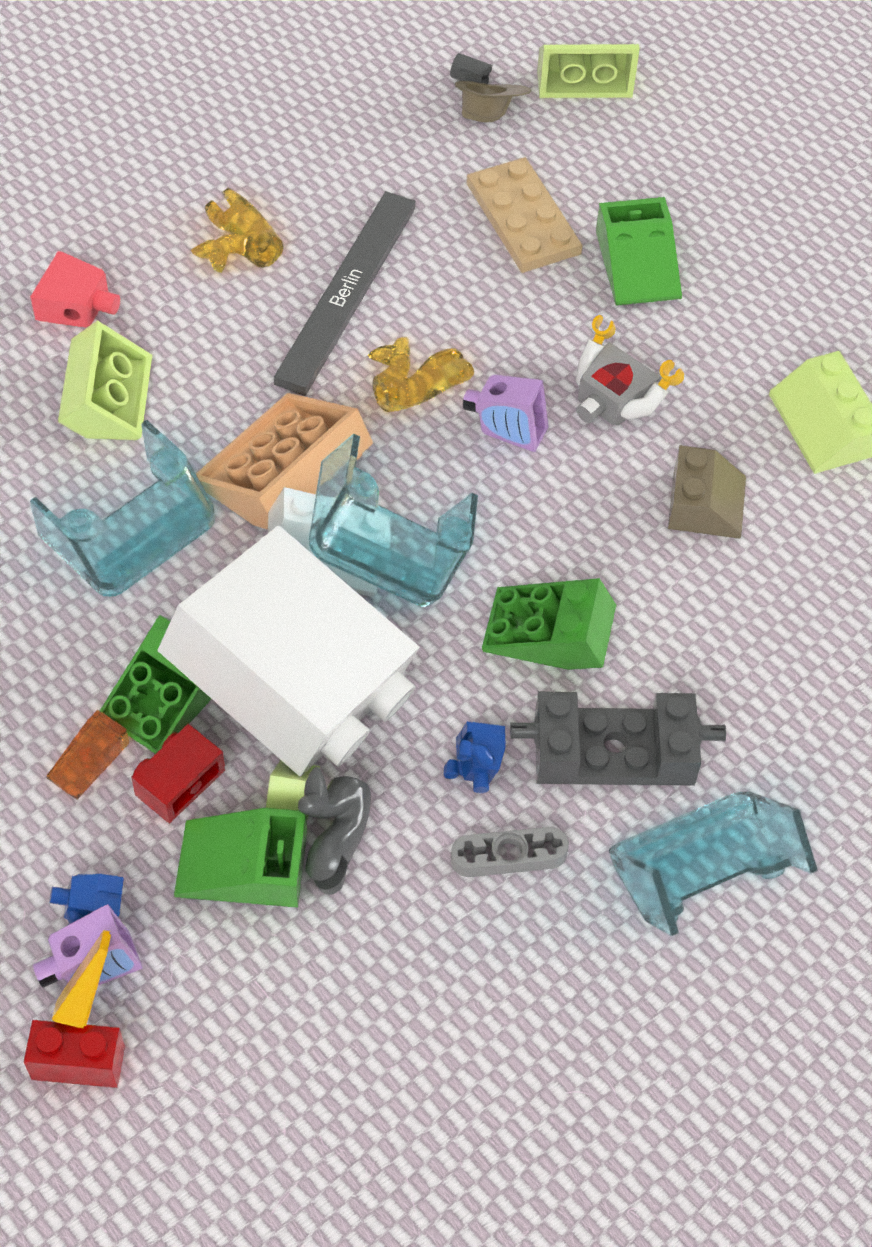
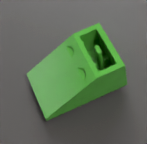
[596,197,682,306]
[481,578,616,670]
[97,615,211,754]
[174,808,307,908]

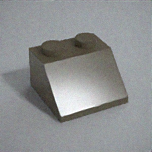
[668,445,746,539]

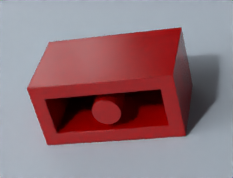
[131,724,226,824]
[24,1020,125,1088]

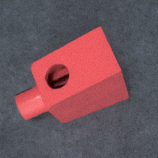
[30,251,120,328]

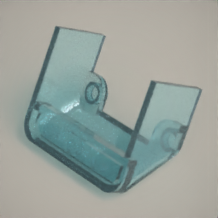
[30,420,215,597]
[309,433,478,607]
[609,791,818,936]

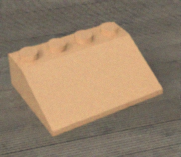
[191,393,373,530]

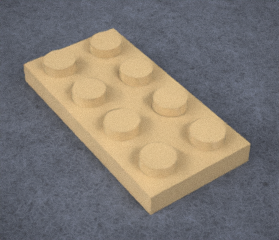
[467,157,583,273]

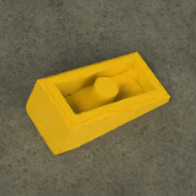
[52,930,111,1028]

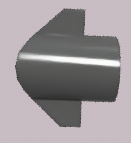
[450,53,493,84]

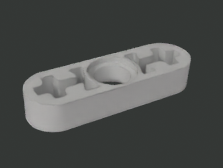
[451,827,569,877]

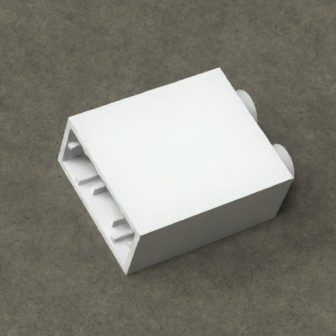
[157,525,420,777]

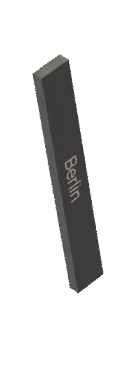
[274,191,416,396]

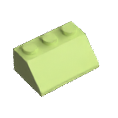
[537,44,640,98]
[58,320,152,440]
[769,351,872,474]

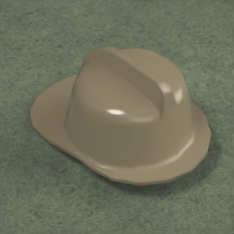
[455,81,531,122]

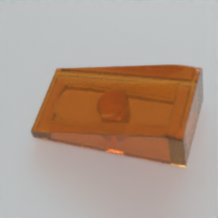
[46,710,129,800]

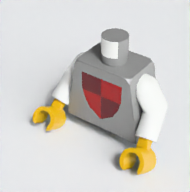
[576,315,684,425]

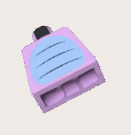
[463,375,549,452]
[33,904,143,988]

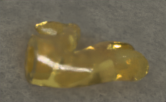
[190,187,284,273]
[368,337,474,412]

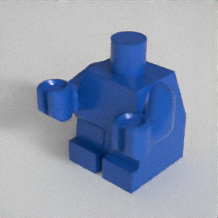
[444,721,506,793]
[49,873,124,926]

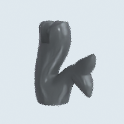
[298,767,371,895]

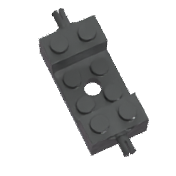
[510,691,726,786]

